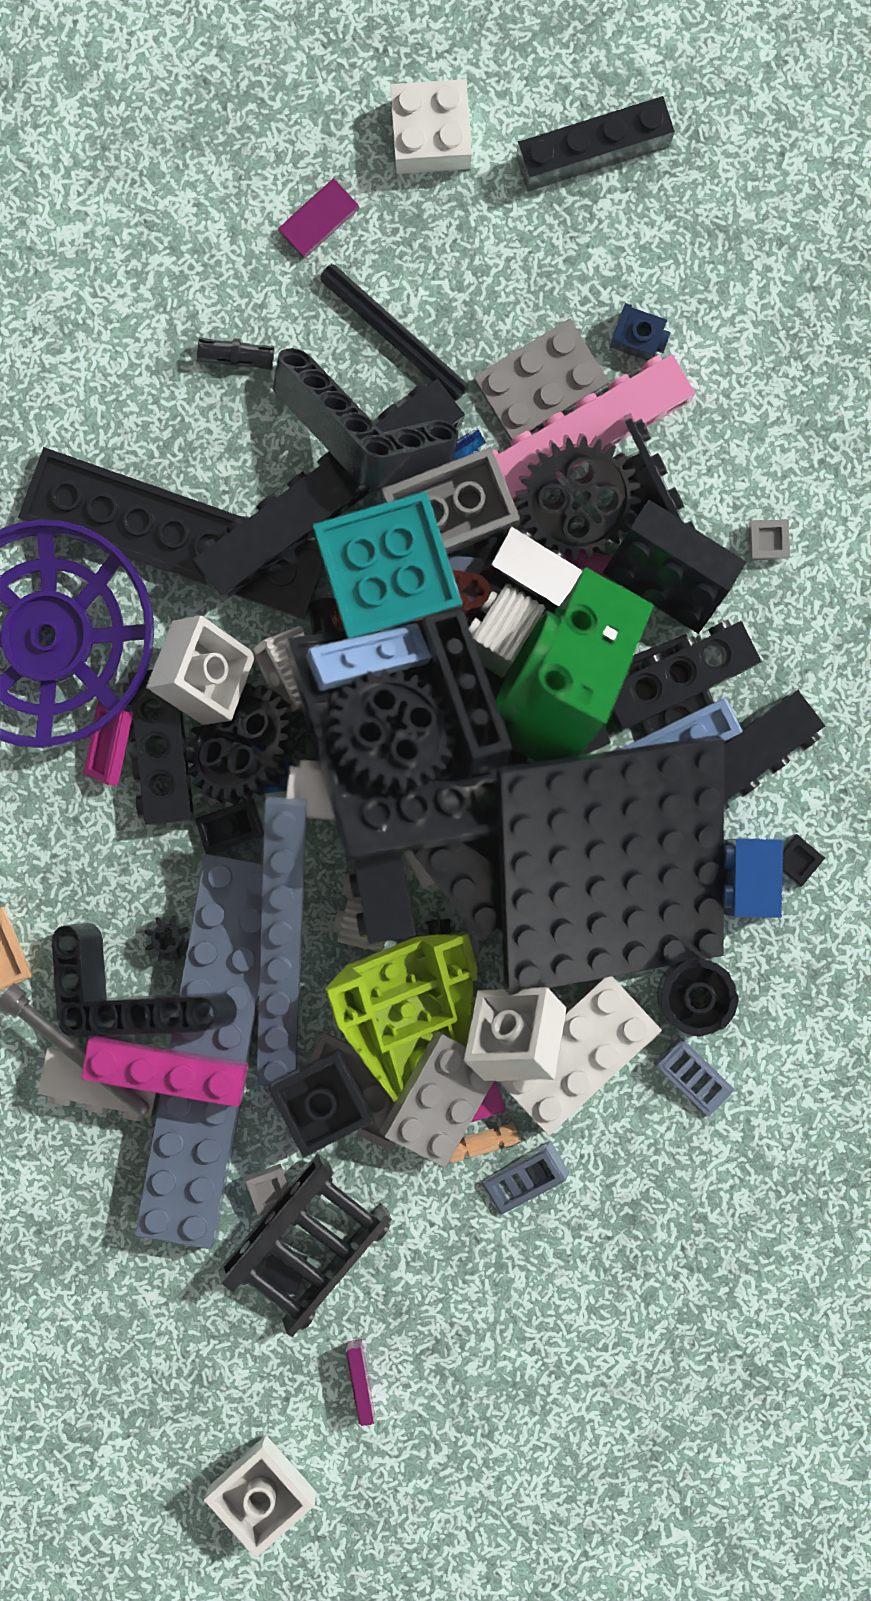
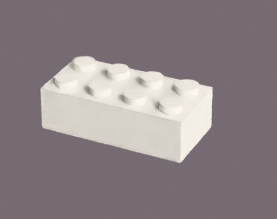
[499,976,662,1136]

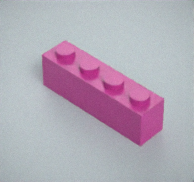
[81,1036,249,1107]

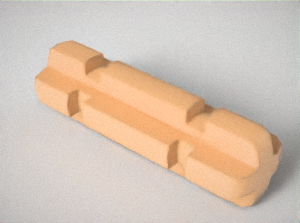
[449,1123,519,1163]

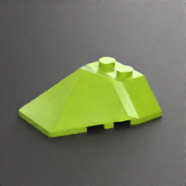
[325,932,478,1104]

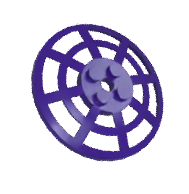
[0,520,155,748]

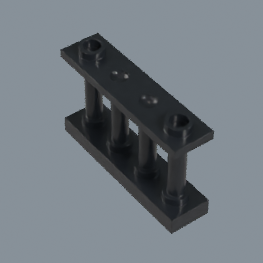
[218,1153,392,1338]

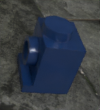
[610,303,671,361]

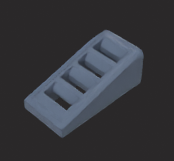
[653,1036,735,1117]
[482,1141,569,1215]

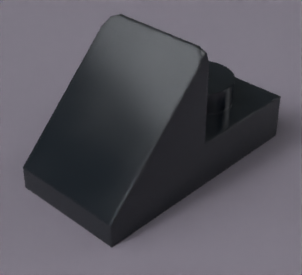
[195,798,264,854]

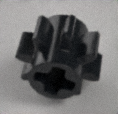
[144,915,191,962]

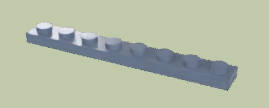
[257,797,307,1086]

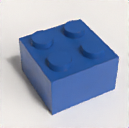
[723,838,783,918]

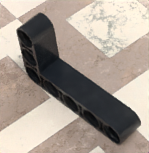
[273,348,459,489]
[52,923,237,1037]

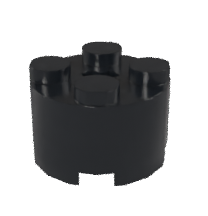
[657,958,739,1037]

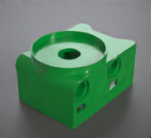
[495,567,654,762]

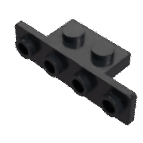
[622,413,696,529]

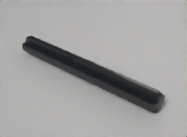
[320,264,468,401]

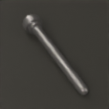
[0,983,150,1115]

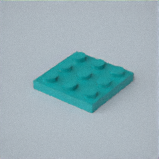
[313,491,462,639]

